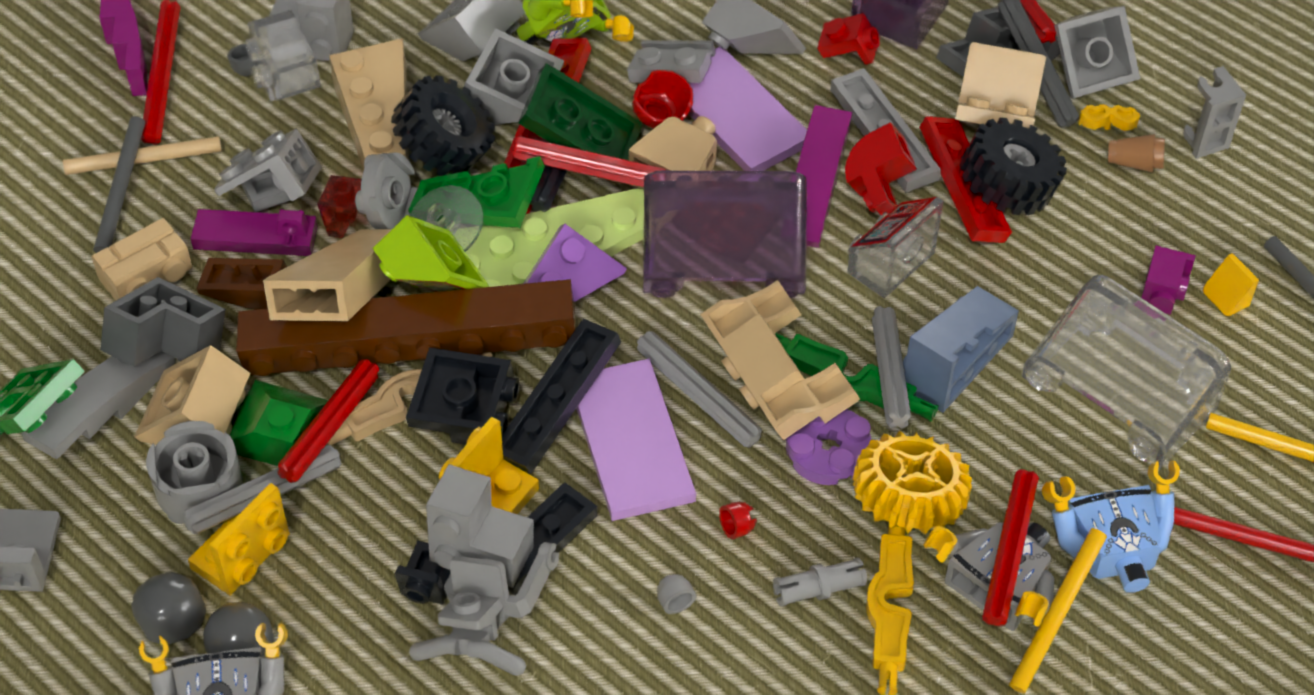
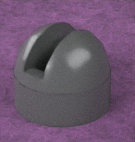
[227,44,260,77]

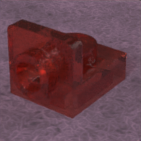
[317,175,362,238]

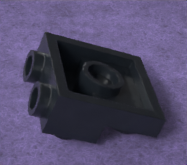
[406,347,519,445]

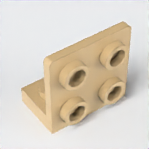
[955,42,1046,128]

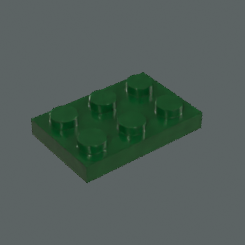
[518,63,643,183]

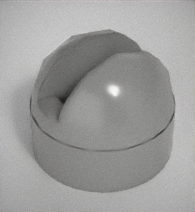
[657,574,697,614]

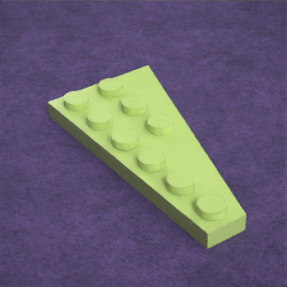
[451,187,683,287]

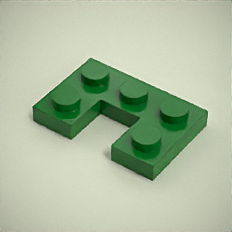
[0,359,85,435]

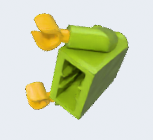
[516,0,634,45]

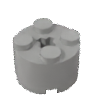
[146,421,243,524]

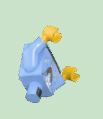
[1042,460,1180,593]

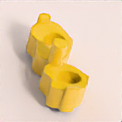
[1078,104,1140,131]

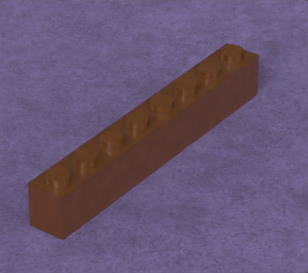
[236,279,576,376]

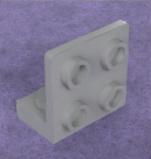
[214,128,322,201]
[0,509,61,592]

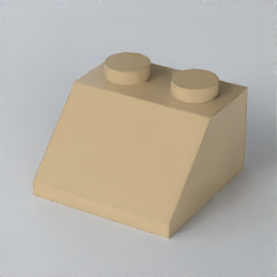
[134,345,250,445]

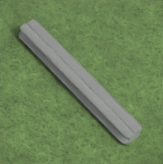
[872,306,911,429]
[637,331,762,448]
[183,445,341,534]

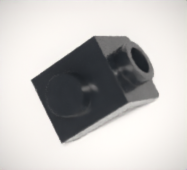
[394,541,451,605]

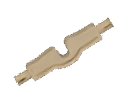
[326,352,493,446]

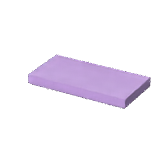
[689,47,807,177]
[576,358,696,521]

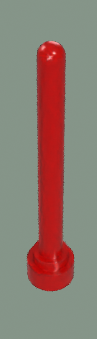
[1174,506,1314,563]

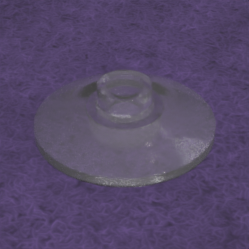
[410,186,483,252]

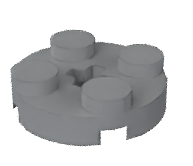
[355,152,418,229]

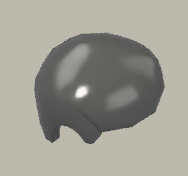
[131,571,206,644]
[203,601,274,654]

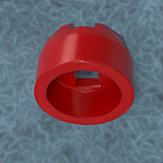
[719,501,757,539]

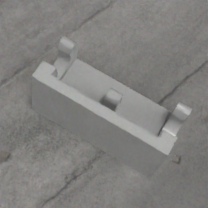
[1183,66,1246,159]

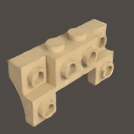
[700,280,860,440]

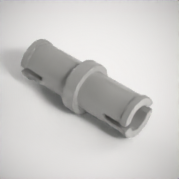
[773,558,867,607]

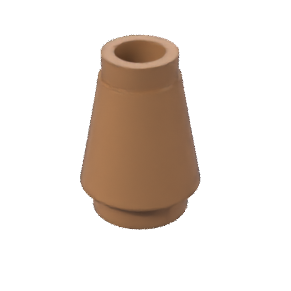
[1108,134,1165,172]

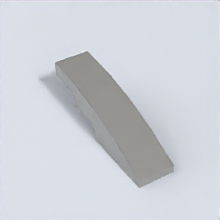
[21,351,175,460]

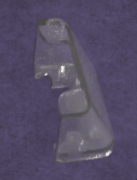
[1021,275,1231,470]

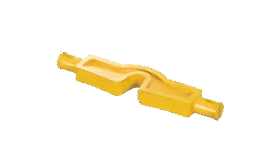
[866,524,914,695]

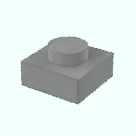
[242,169,290,212]

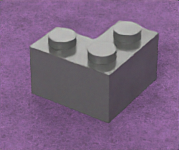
[100,277,226,367]

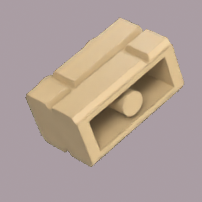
[91,217,192,301]

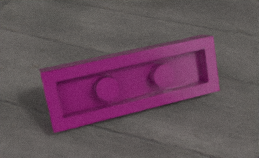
[190,209,318,256]

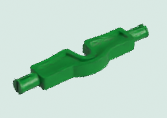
[775,333,939,422]

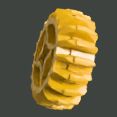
[852,430,972,535]

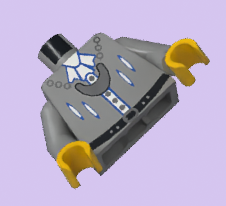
[923,522,1055,632]
[139,623,288,695]

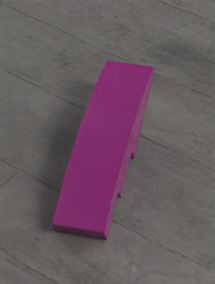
[99,0,147,96]
[780,105,852,248]

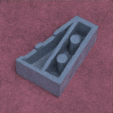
[903,286,1019,413]

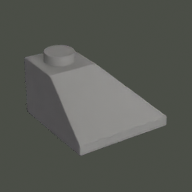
[702,0,806,54]
[1054,6,1140,98]

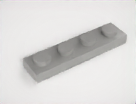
[830,68,941,193]

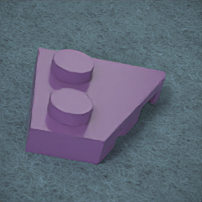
[523,224,627,302]

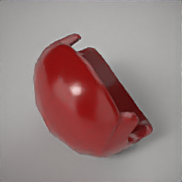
[632,70,693,129]

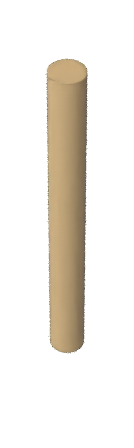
[63,136,222,175]

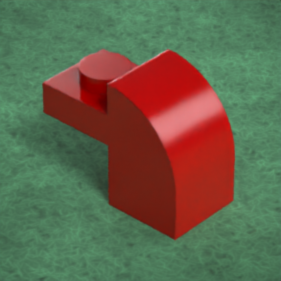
[845,122,917,222]

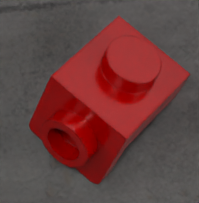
[817,13,880,65]

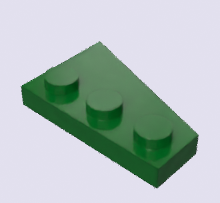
[408,156,545,228]

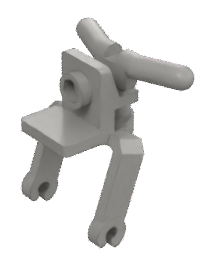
[409,542,559,676]

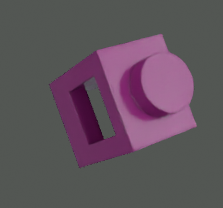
[1139,245,1196,315]

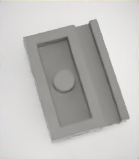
[627,40,716,83]

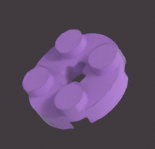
[786,409,872,485]

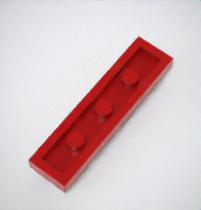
[919,116,1012,243]

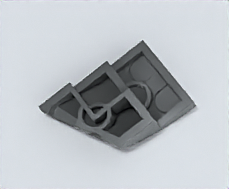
[936,7,1061,77]

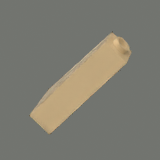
[263,229,392,321]

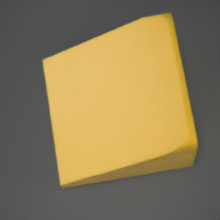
[1202,253,1259,316]

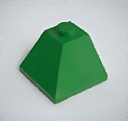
[229,380,328,466]

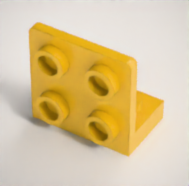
[439,417,539,514]
[188,483,290,596]

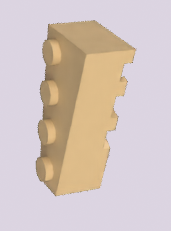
[329,38,410,179]

